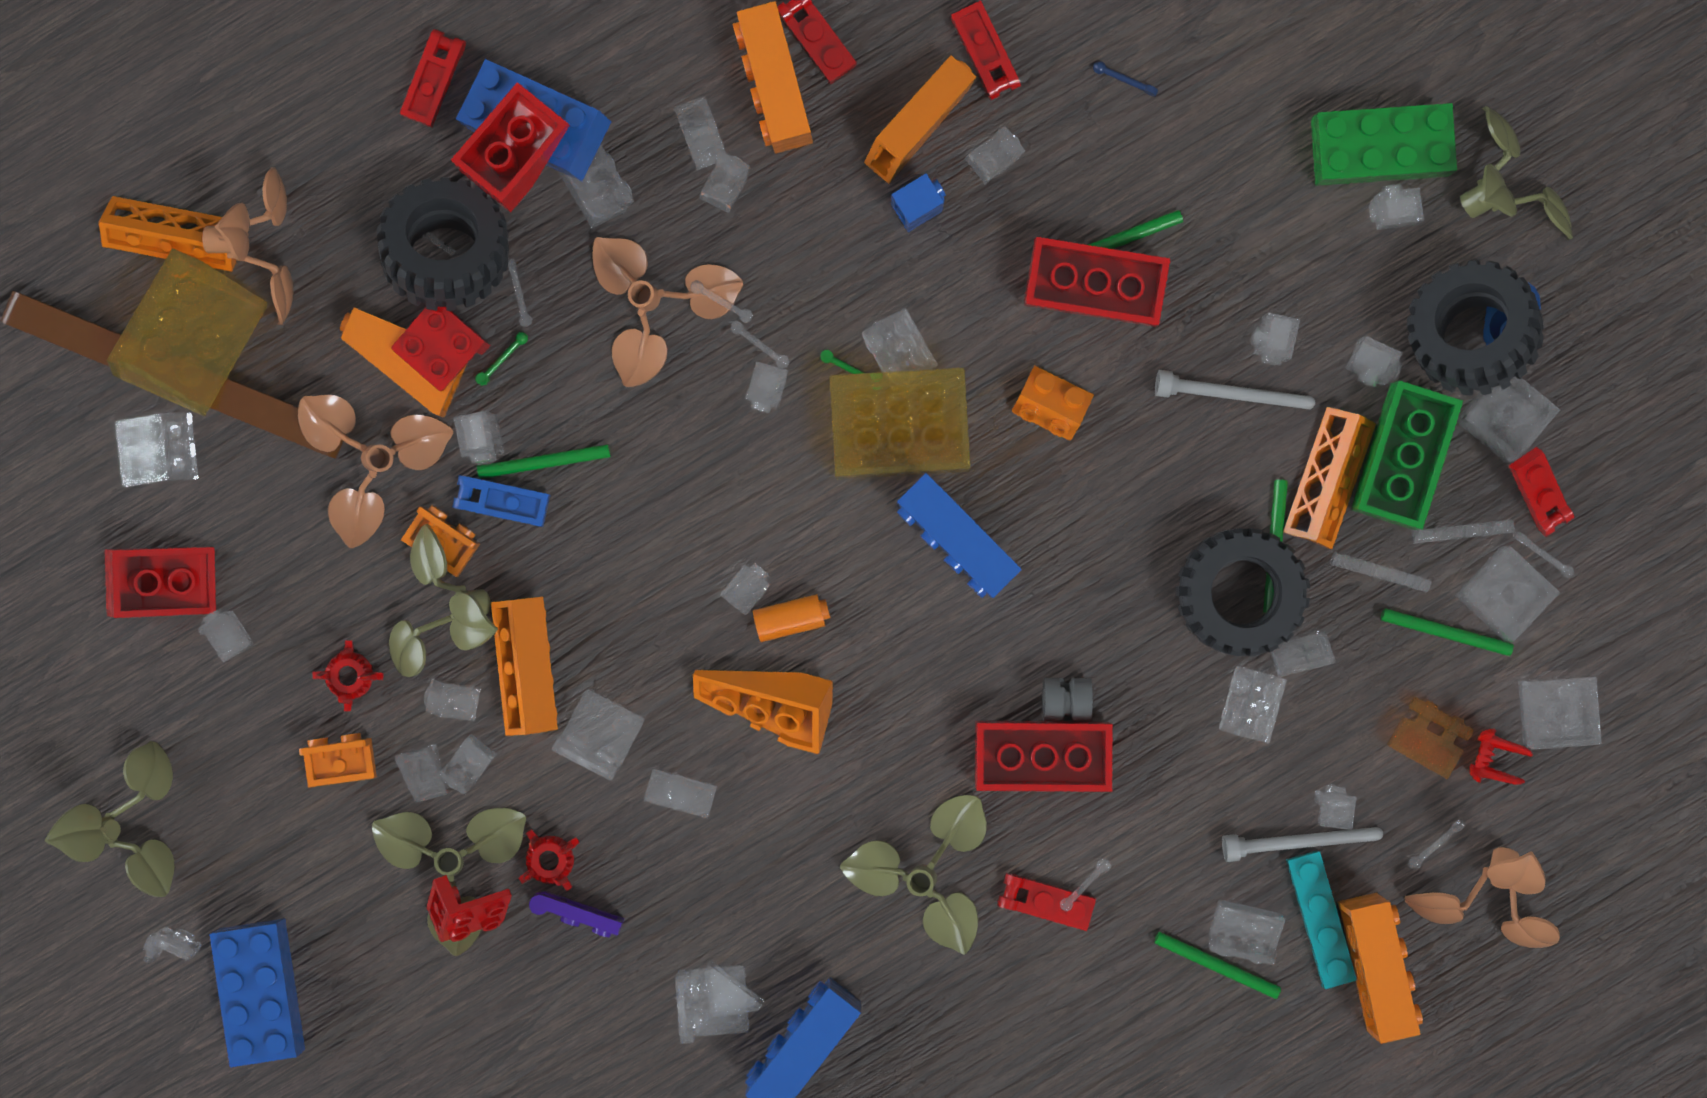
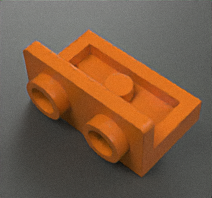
[1012,365,1094,440]
[401,505,480,577]
[299,733,377,788]

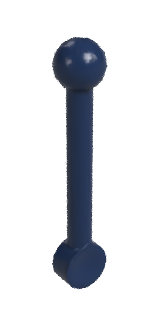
[1093,61,1158,97]

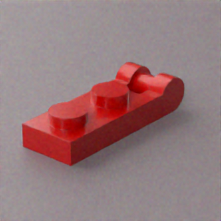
[777,0,857,85]
[950,0,1021,101]
[399,29,466,128]
[1509,447,1575,537]
[997,873,1096,931]

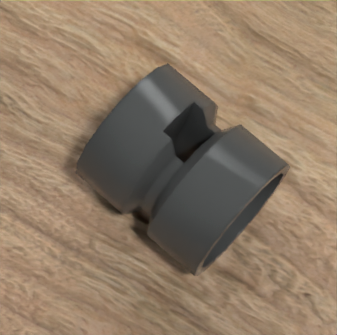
[1042,678,1093,721]

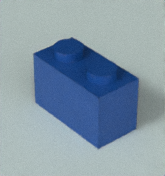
[891,173,946,232]

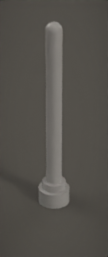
[1155,370,1315,409]
[1222,827,1383,862]

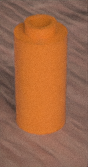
[753,594,830,642]

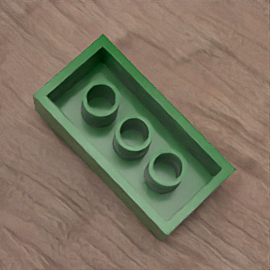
[1311,103,1457,186]
[1351,380,1463,530]

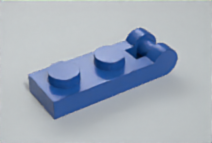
[452,475,550,527]

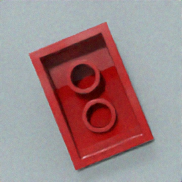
[451,82,570,213]
[105,547,216,618]

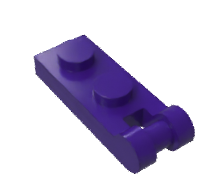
[529,891,625,938]

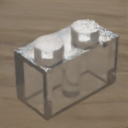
[453,411,504,465]

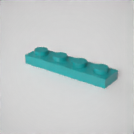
[1286,850,1357,989]

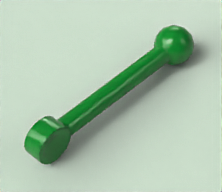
[475,332,528,386]
[820,350,884,390]

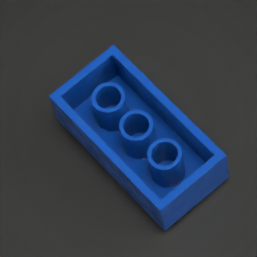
[456,59,611,182]
[896,473,1022,598]
[209,918,305,1067]
[745,977,861,1098]

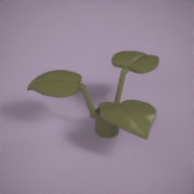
[1460,106,1573,240]
[389,524,498,677]
[45,741,175,897]
[840,795,987,955]
[372,808,526,956]

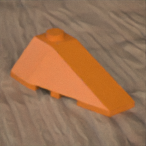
[693,670,833,754]

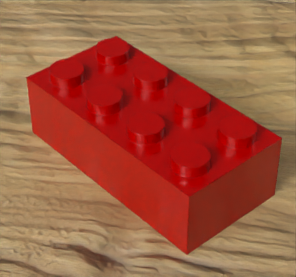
[1024,237,1170,327]
[975,721,1113,792]

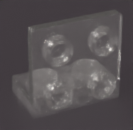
[115,413,199,487]
[551,689,645,781]
[675,965,749,1044]

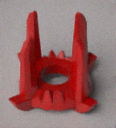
[312,640,384,711]
[1469,729,1533,785]
[518,829,580,891]

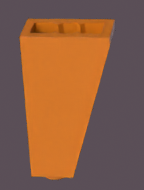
[864,55,976,184]
[340,307,467,418]

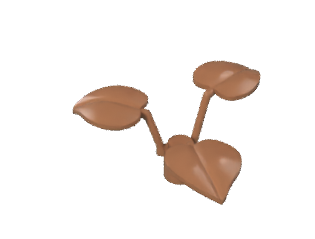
[202,167,294,325]
[593,237,743,387]
[298,395,453,548]
[1404,847,1560,948]

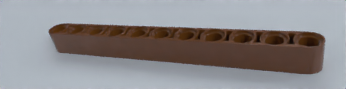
[0,291,343,459]

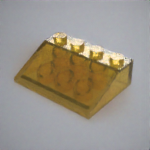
[107,248,268,416]
[830,368,970,480]

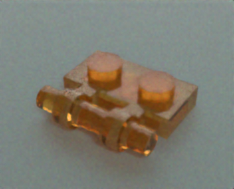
[1387,697,1474,779]

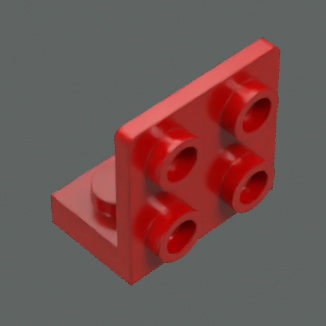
[391,307,491,392]
[427,875,512,942]

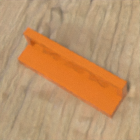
[99,196,236,272]
[1283,407,1376,549]

